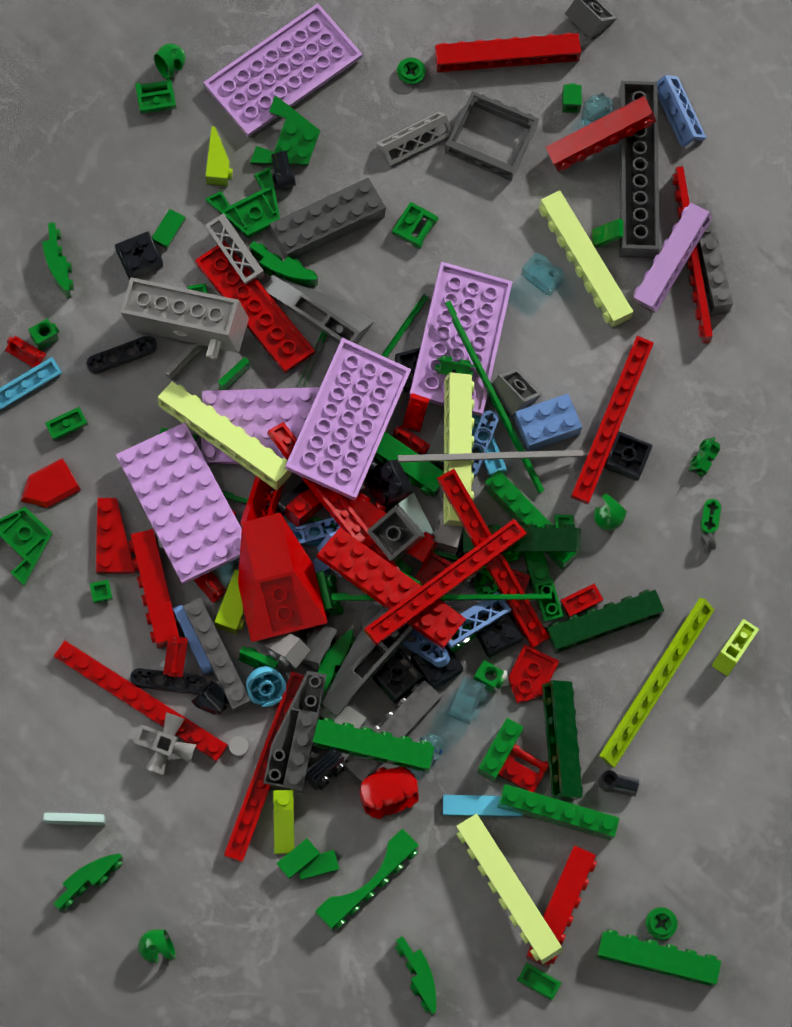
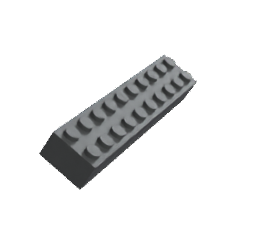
[619,81,660,258]

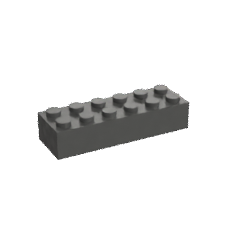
[270,177,386,259]

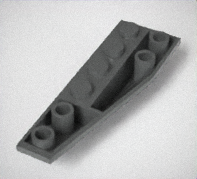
[264,275,374,345]
[321,607,414,717]
[263,671,327,793]

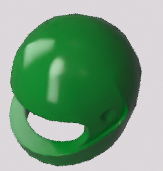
[154,43,186,79]
[594,493,627,531]
[138,929,176,963]

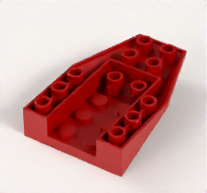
[238,513,328,642]

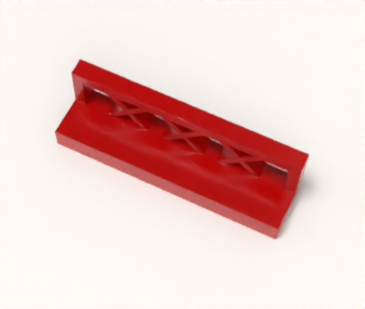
[240,476,285,526]

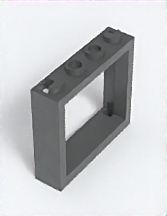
[445,91,539,181]

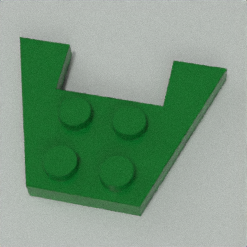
[250,95,321,166]
[205,167,280,238]
[0,507,53,587]

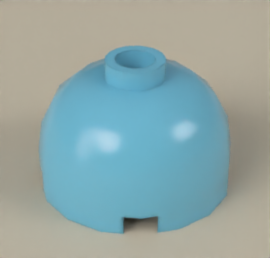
[246,666,286,707]

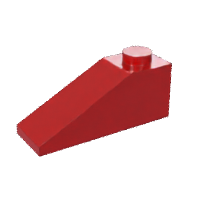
[285,488,324,527]

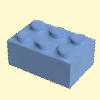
[514,394,582,452]

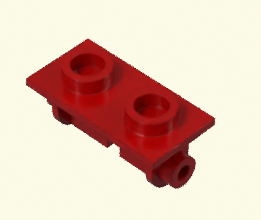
[5,336,47,368]
[392,424,430,455]
[193,572,227,603]
[163,636,188,677]

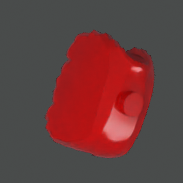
[359,766,419,819]

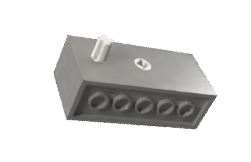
[120,277,249,359]

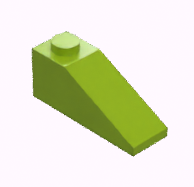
[206,126,233,186]
[214,569,246,635]
[712,619,759,677]
[273,790,294,854]

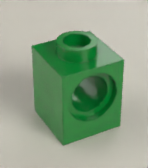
[562,83,582,113]
[28,318,59,350]
[473,660,505,693]

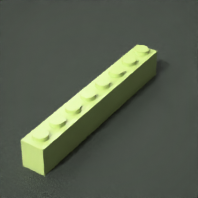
[539,190,633,328]
[443,373,474,526]
[158,381,292,490]
[456,813,563,964]

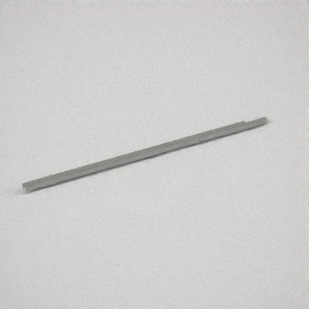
[397,450,588,462]

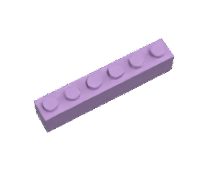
[634,202,712,312]

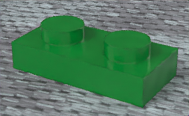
[45,407,88,441]
[238,646,278,670]

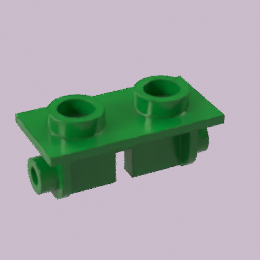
[434,355,475,376]
[688,437,720,477]

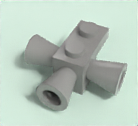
[134,712,196,775]

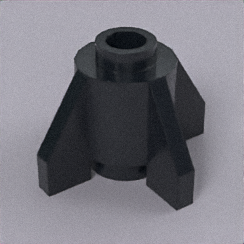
[191,681,227,715]

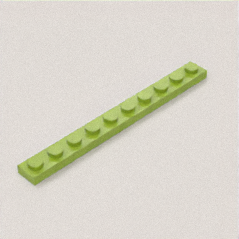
[599,598,715,768]

